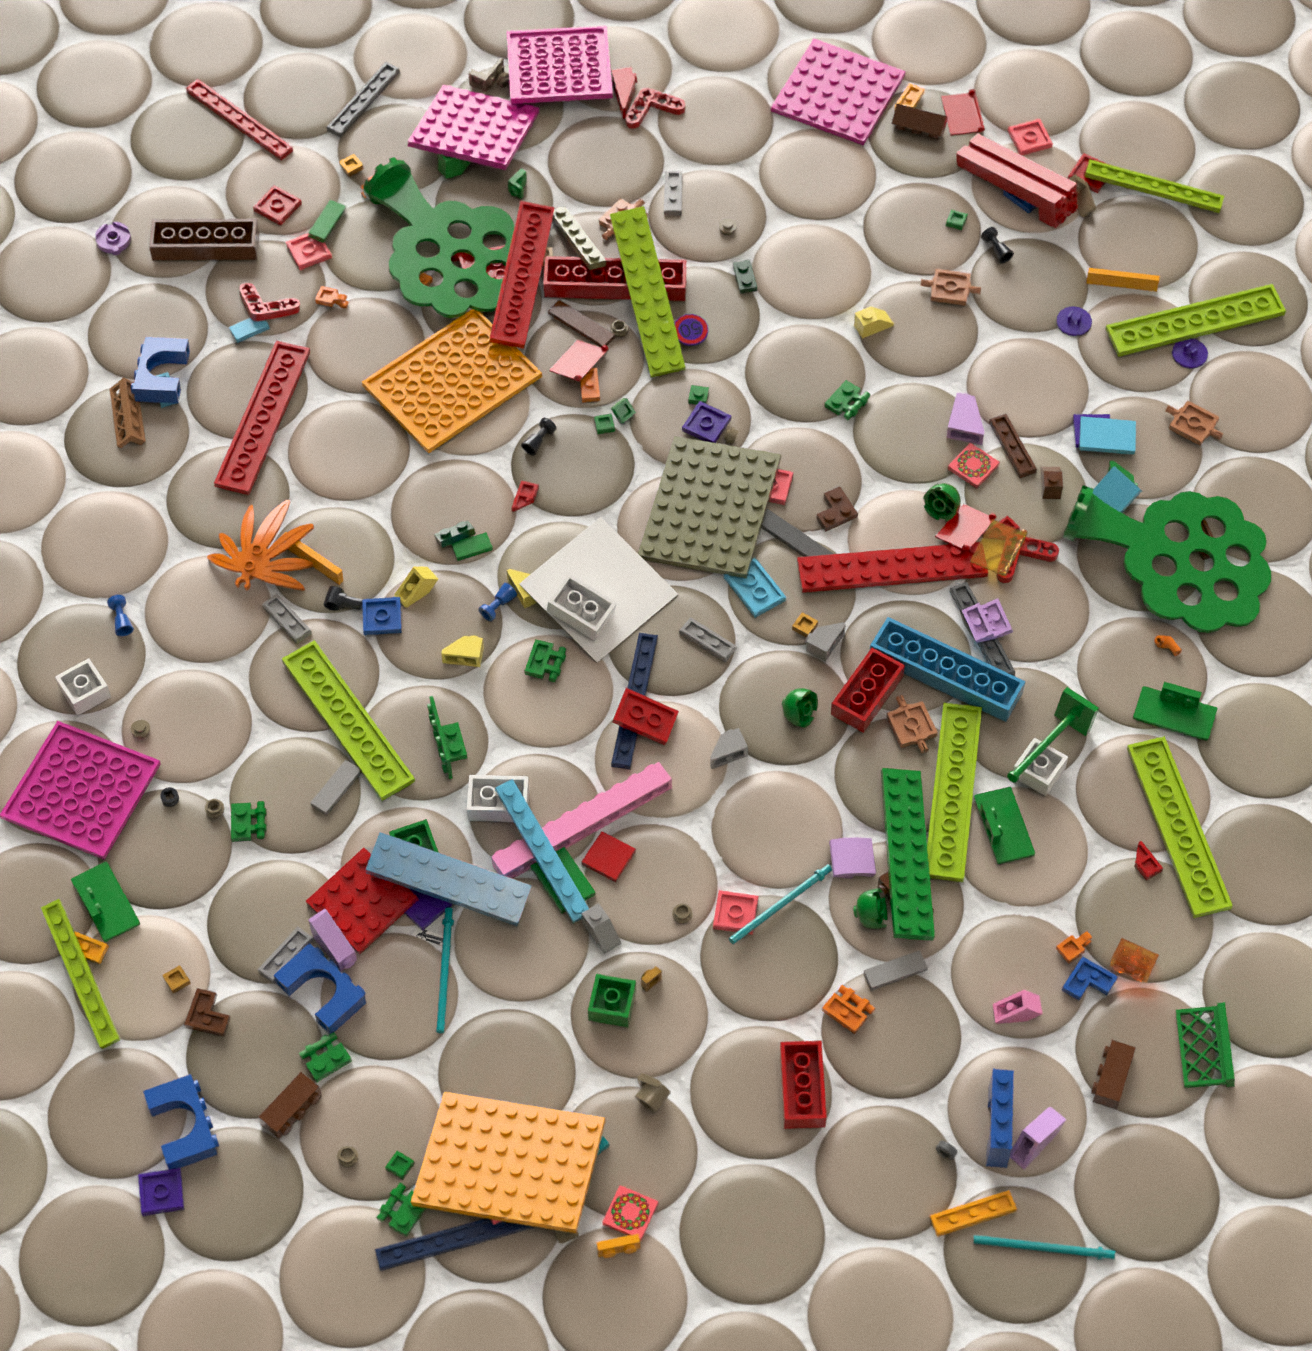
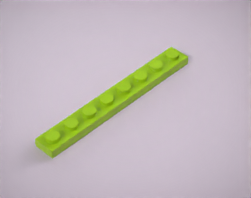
[1085,160,1224,213]
[41,899,121,1049]

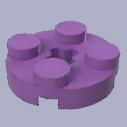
[95,222,131,255]

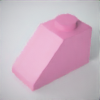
[992,990,1042,1024]

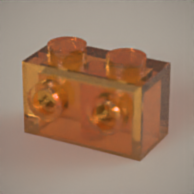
[1110,938,1159,983]

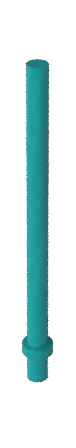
[729,864,832,945]
[436,908,454,1034]
[973,1235,1115,1260]

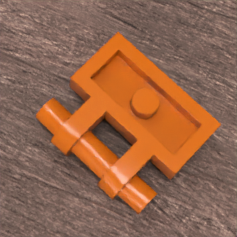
[822,985,875,1034]

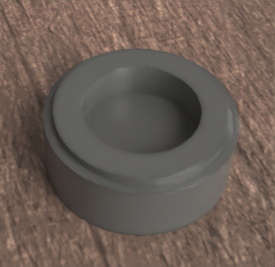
[936,1141,958,1160]

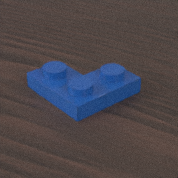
[1062,956,1118,1001]

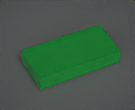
[451,532,493,561]

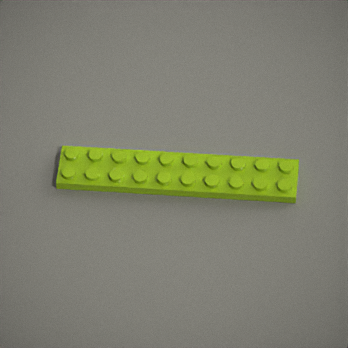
[610,206,686,378]
[1105,284,1286,357]
[282,640,415,801]
[927,703,982,882]
[1127,736,1233,918]

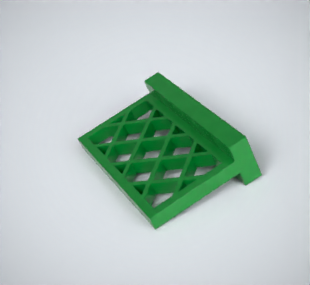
[1176,1002,1235,1088]

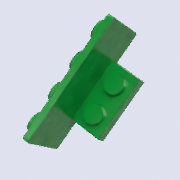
[1133,681,1217,741]
[427,696,467,779]
[974,787,1035,864]
[71,861,140,942]

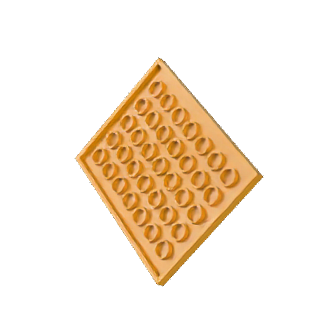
[362,309,542,454]
[411,1092,606,1233]

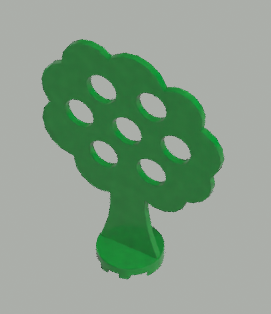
[363,157,514,318]
[1063,485,1271,633]

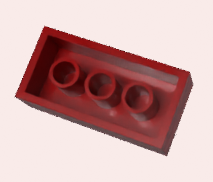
[831,648,905,733]
[780,1040,827,1129]

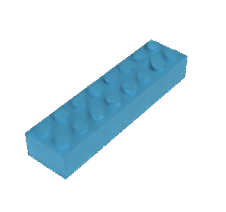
[870,617,1025,722]
[366,832,532,927]

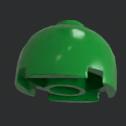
[923,483,961,521]
[782,688,818,728]
[853,888,888,929]

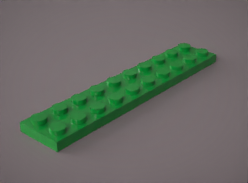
[881,768,935,941]

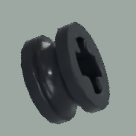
[160,787,179,807]

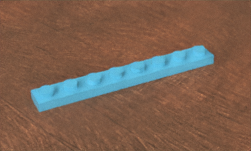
[495,779,589,923]

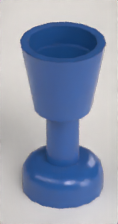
[478,583,517,622]
[107,595,134,636]

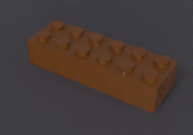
[149,219,260,260]

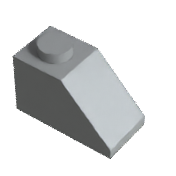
[805,622,846,662]
[710,728,748,769]
[582,903,621,954]

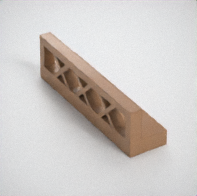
[110,378,145,448]

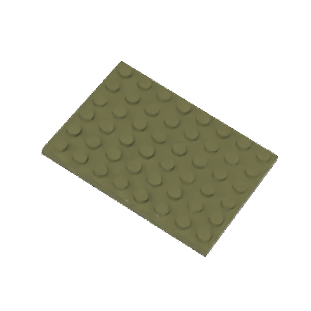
[638,436,781,579]

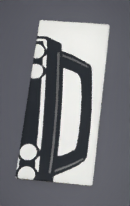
[412,927,443,946]

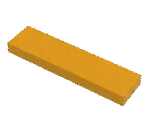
[1086,268,1160,292]
[283,532,344,585]
[930,1190,1017,1237]

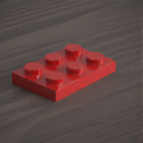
[612,688,679,745]

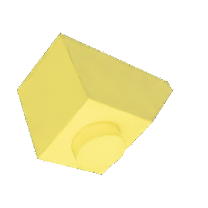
[854,307,894,339]
[394,567,438,607]
[507,569,537,608]
[441,636,484,667]

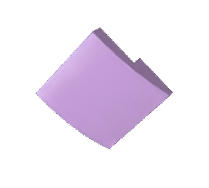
[962,598,1013,643]
[829,838,876,879]

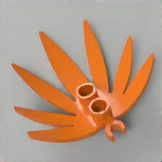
[207,500,314,591]

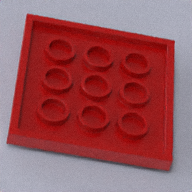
[306,847,418,954]

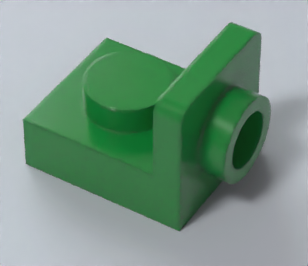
[508,168,527,199]

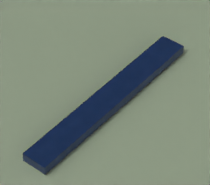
[611,632,658,770]
[375,1218,536,1271]

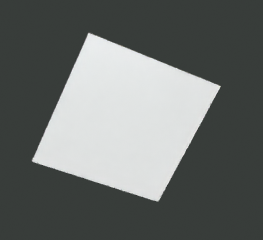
[519,517,678,663]

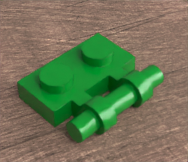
[824,380,871,420]
[524,639,567,682]
[231,801,267,842]
[298,1032,352,1082]
[376,1183,426,1237]

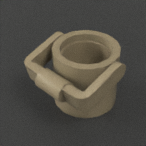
[635,1073,671,1113]

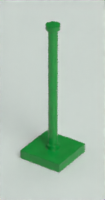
[1007,687,1099,783]

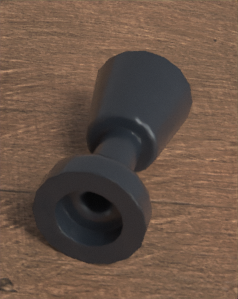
[981,227,1014,264]
[521,417,557,456]

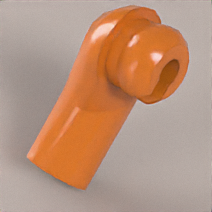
[1154,635,1182,656]

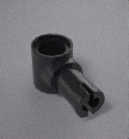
[323,586,362,611]

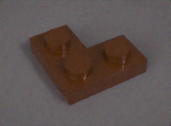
[817,486,858,532]
[184,988,231,1037]

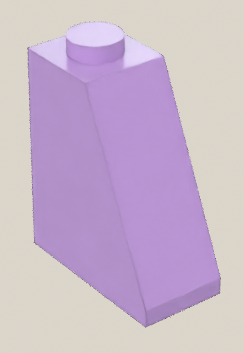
[946,393,984,445]
[309,909,357,972]
[1010,1107,1066,1169]

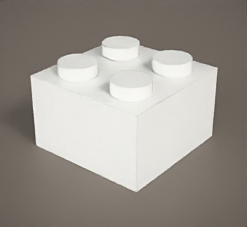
[55,658,111,716]
[1013,737,1068,796]

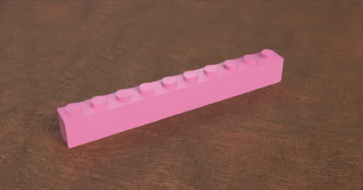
[491,762,672,879]

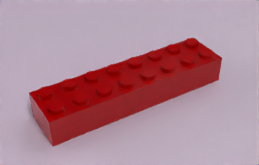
[543,256,687,301]

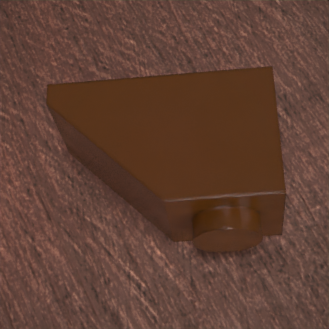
[1040,466,1063,499]

